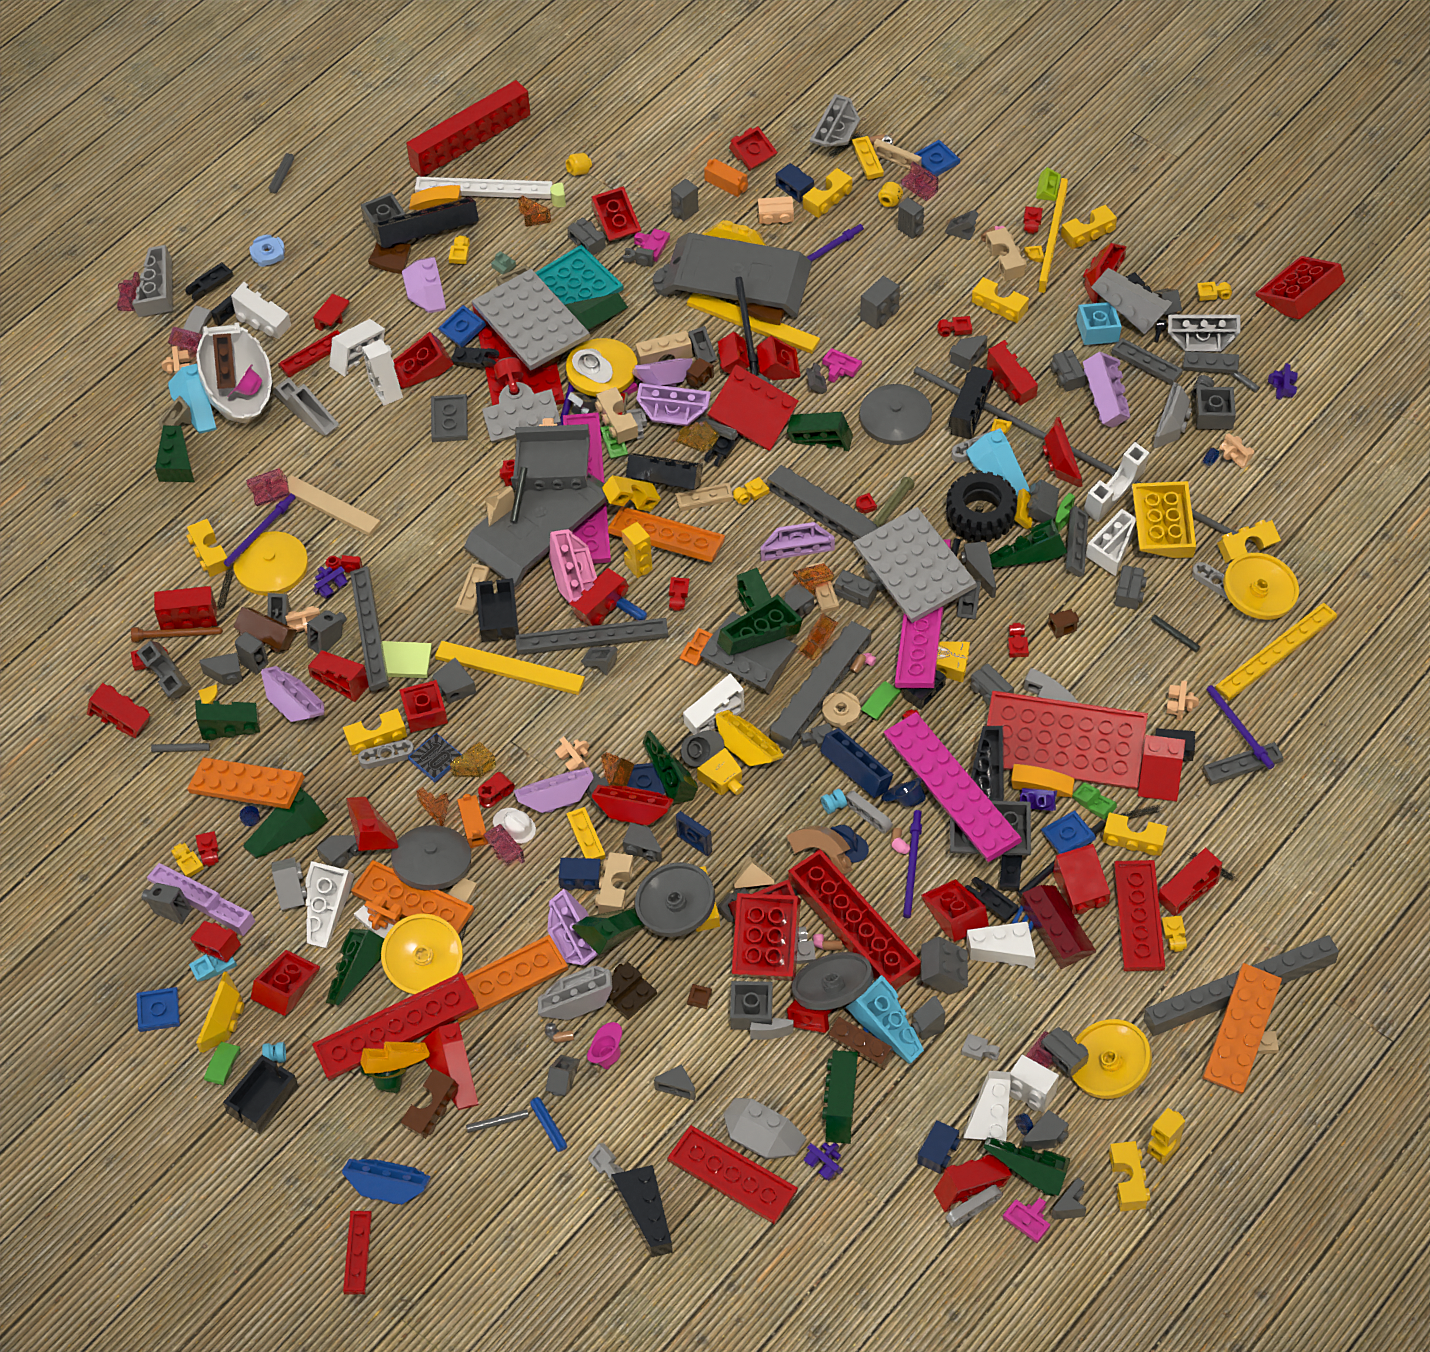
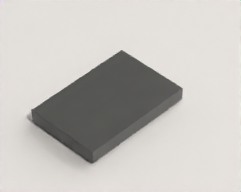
[431,394,468,442]

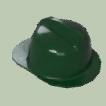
[360,1066,407,1093]

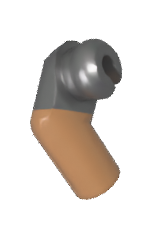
[869,134,893,145]
[545,1023,574,1043]

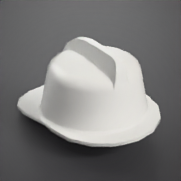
[572,348,613,383]
[493,808,536,844]

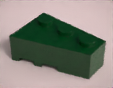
[787,412,853,452]
[155,425,195,482]
[737,567,771,613]

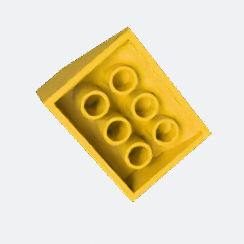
[1132,481,1196,558]

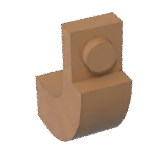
[787,825,853,875]

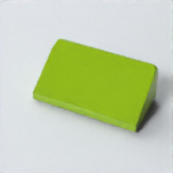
[1036,167,1061,201]

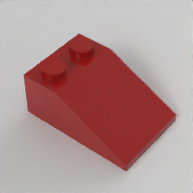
[591,186,642,242]
[393,332,454,389]
[1138,735,1185,802]
[921,879,989,942]
[250,950,320,1016]

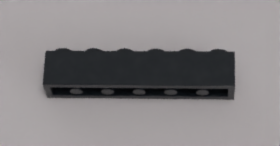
[373,197,479,248]

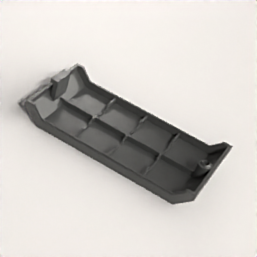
[662,232,812,317]
[464,472,608,587]

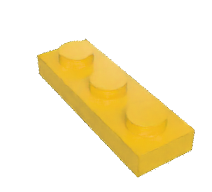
[852,136,884,180]
[566,807,606,860]

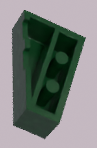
[195,700,260,740]

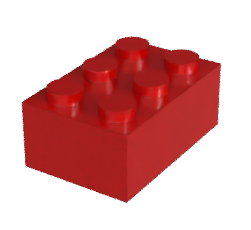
[154,586,218,630]

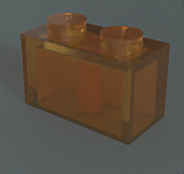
[798,613,838,660]

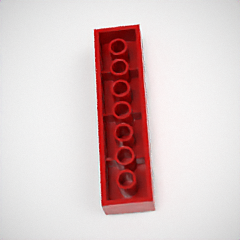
[406,80,531,177]
[788,849,921,991]

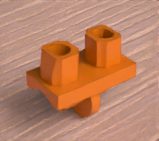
[364,894,403,930]

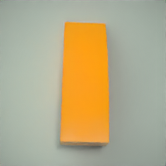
[409,185,462,210]
[1011,764,1075,797]
[361,1042,430,1073]

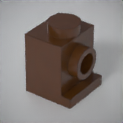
[686,358,714,389]
[1048,609,1079,639]

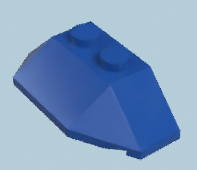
[342,1159,431,1205]

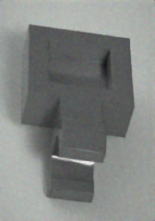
[623,247,654,267]
[806,363,827,394]
[800,723,833,748]
[717,887,749,922]

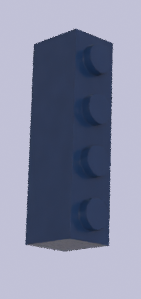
[820,728,894,798]

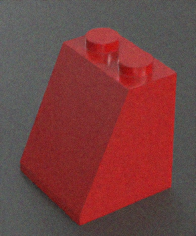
[1053,844,1111,914]

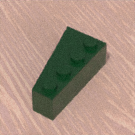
[717,594,803,656]

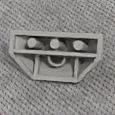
[810,94,860,147]
[1168,315,1240,352]
[1153,382,1192,448]
[538,965,612,1020]
[724,1098,807,1159]

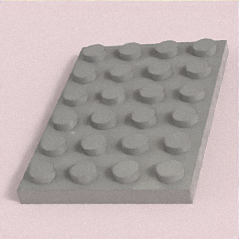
[472,269,590,371]
[853,507,977,623]

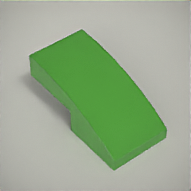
[600,426,628,459]
[1055,493,1075,532]
[861,681,901,721]
[1072,783,1117,820]
[204,1042,240,1085]

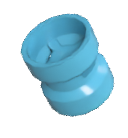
[821,788,847,814]
[262,1042,286,1063]

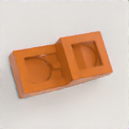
[680,628,713,667]

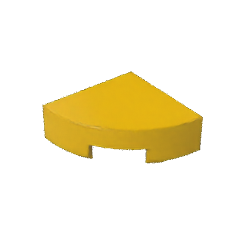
[1024,245,1044,263]
[991,418,1012,434]
[198,685,218,704]

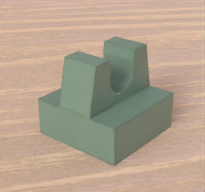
[491,251,516,275]

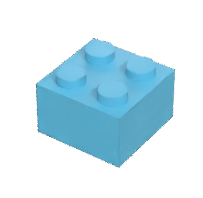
[1076,302,1122,345]

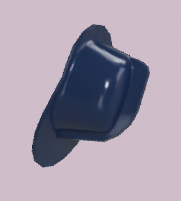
[881,777,926,807]
[831,825,869,863]

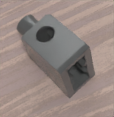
[307,610,347,654]
[432,658,476,704]
[141,883,192,925]

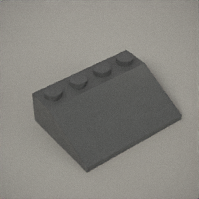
[700,612,798,695]
[950,801,1031,855]

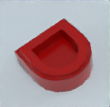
[856,493,877,513]

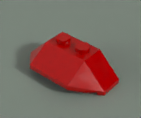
[1083,243,1127,303]
[1042,416,1083,487]
[592,785,674,826]

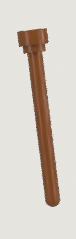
[131,627,223,643]

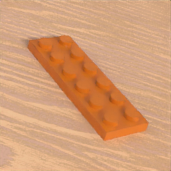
[608,506,725,563]
[187,757,305,809]
[351,860,474,934]
[457,935,568,1023]
[1202,963,1282,1094]

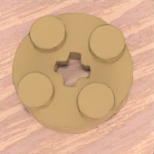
[822,691,861,730]

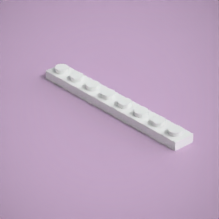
[415,177,552,199]

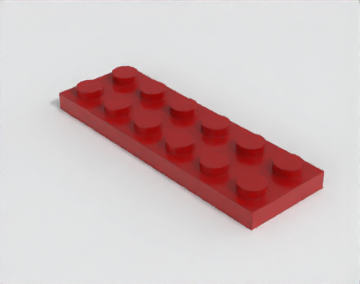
[1114,860,1165,971]
[667,1125,798,1225]

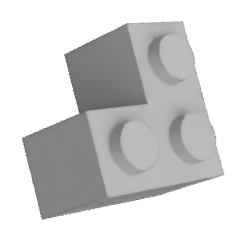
[271,857,307,910]

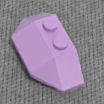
[402,256,446,313]
[632,358,693,387]
[636,383,711,426]
[760,522,835,561]
[261,666,324,722]
[514,767,593,813]
[547,889,598,966]

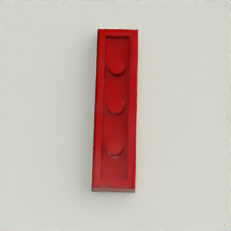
[278,330,341,377]
[343,1211,372,1295]

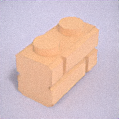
[758,196,794,224]

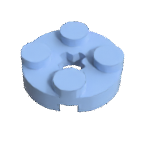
[249,235,285,267]

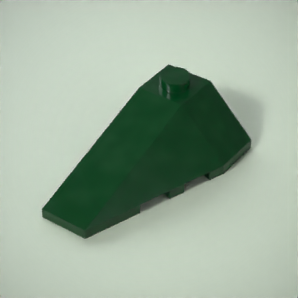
[565,293,628,332]
[989,519,1067,568]
[642,731,698,805]
[243,787,328,859]
[572,907,645,955]
[326,928,385,1006]
[983,1137,1070,1196]

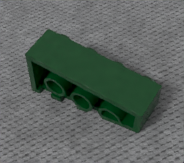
[822,1050,858,1144]

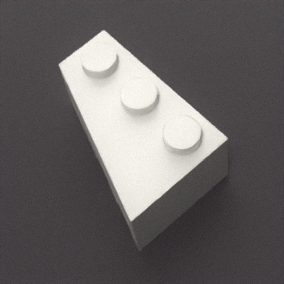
[231,282,291,339]
[329,319,385,377]
[362,339,403,406]
[1086,509,1136,576]
[683,673,745,735]
[966,922,1036,969]
[964,1071,1011,1141]

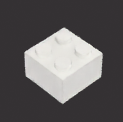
[1010,1055,1059,1113]

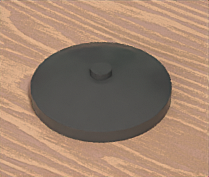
[860,384,932,445]
[391,825,471,890]
[635,862,715,937]
[792,952,873,1010]

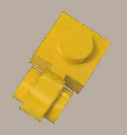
[448,235,470,264]
[1197,282,1232,301]
[733,477,769,505]
[171,842,204,878]
[1161,915,1187,952]

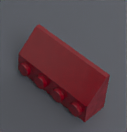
[1020,885,1096,969]

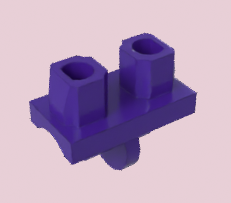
[1268,363,1298,400]
[313,566,348,599]
[1020,788,1057,811]
[804,1142,844,1181]

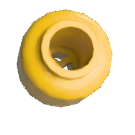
[565,153,592,176]
[878,182,903,207]

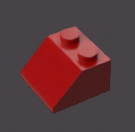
[756,335,801,381]
[399,680,448,733]

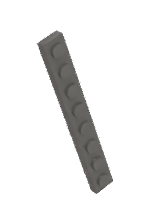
[350,566,389,691]
[515,618,668,654]

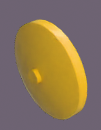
[566,338,637,397]
[233,531,308,596]
[1223,553,1299,620]
[381,914,463,995]
[1072,1019,1152,1099]

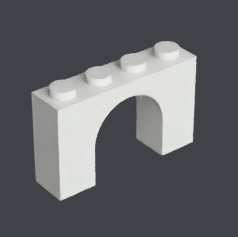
[1084,442,1150,522]

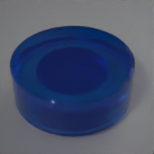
[1203,447,1219,466]
[239,806,260,826]
[1015,1113,1033,1135]

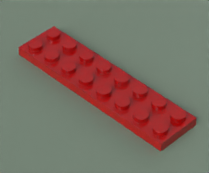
[312,972,479,1081]

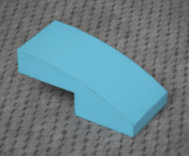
[189,954,237,982]

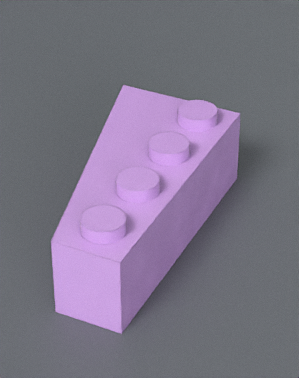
[1083,352,1130,428]

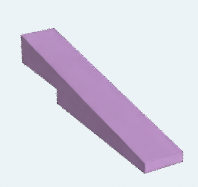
[147,863,256,936]

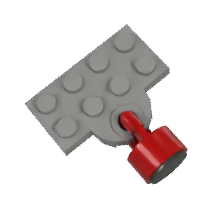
[482,357,561,444]

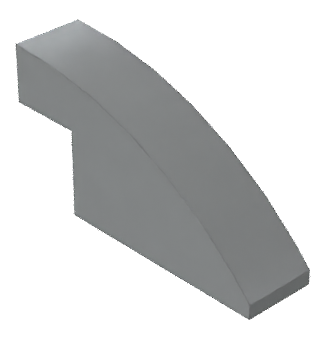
[273,377,340,436]
[1024,668,1079,703]

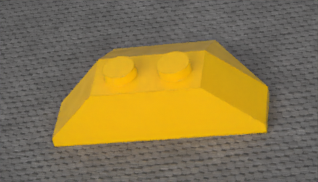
[702,220,766,246]
[715,710,784,766]
[196,971,244,1053]

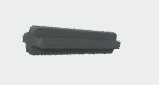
[268,153,294,194]
[696,416,738,440]

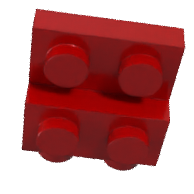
[729,126,778,171]

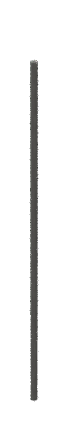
[914,366,1238,535]

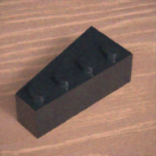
[948,366,994,439]
[626,453,703,490]
[971,726,1005,801]
[611,1165,673,1257]

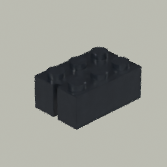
[475,578,519,642]
[223,1055,298,1134]

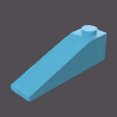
[168,364,217,434]
[966,428,1031,499]
[846,975,924,1064]

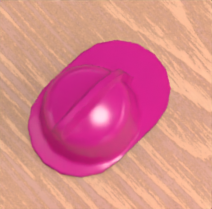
[227,364,262,397]
[587,1022,623,1069]

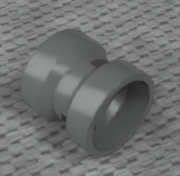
[1191,375,1215,398]

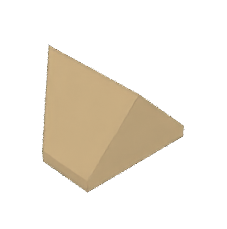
[484,486,515,527]
[733,856,775,888]

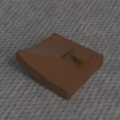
[368,242,411,274]
[747,303,786,325]

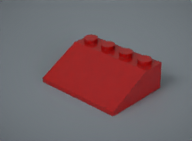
[1255,256,1346,319]
[707,365,799,451]
[732,893,801,981]

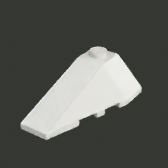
[306,861,355,948]

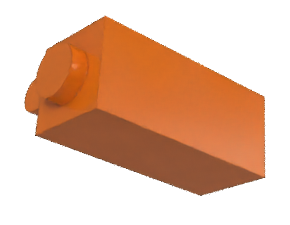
[704,158,748,197]
[457,794,488,848]

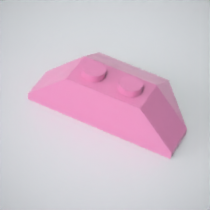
[549,529,597,603]

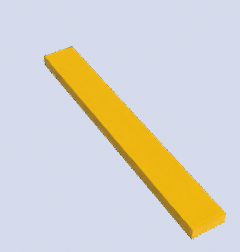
[1038,178,1068,293]
[687,292,820,354]
[1215,603,1338,701]
[435,641,585,695]

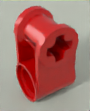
[478,772,515,808]

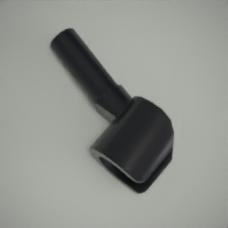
[1154,319,1167,343]

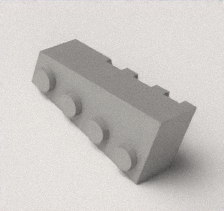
[132,245,173,317]
[1091,268,1172,334]

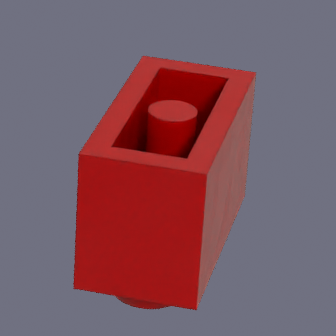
[717,331,750,374]
[190,920,241,963]

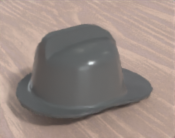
[680,730,724,767]

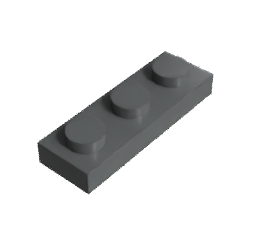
[1183,351,1240,374]

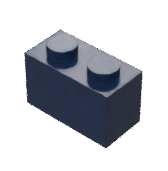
[776,163,814,203]
[559,858,601,891]
[917,1120,961,1174]

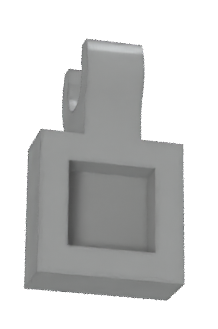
[626,408,647,439]
[797,927,816,964]
[961,1034,1000,1061]
[588,1143,624,1180]

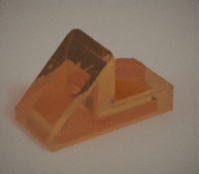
[518,196,551,227]
[792,563,834,595]
[601,752,634,786]
[416,787,449,826]

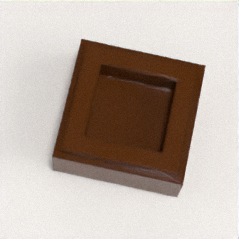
[687,984,712,1009]

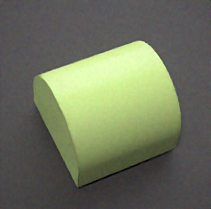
[550,183,566,207]

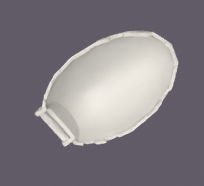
[196,322,272,424]

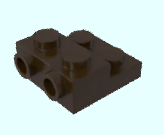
[606,962,657,1020]

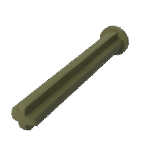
[873,477,915,527]

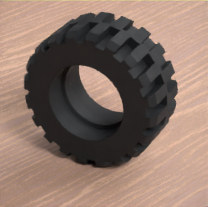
[946,471,1018,542]

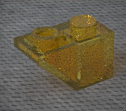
[676,420,720,452]
[450,742,496,778]

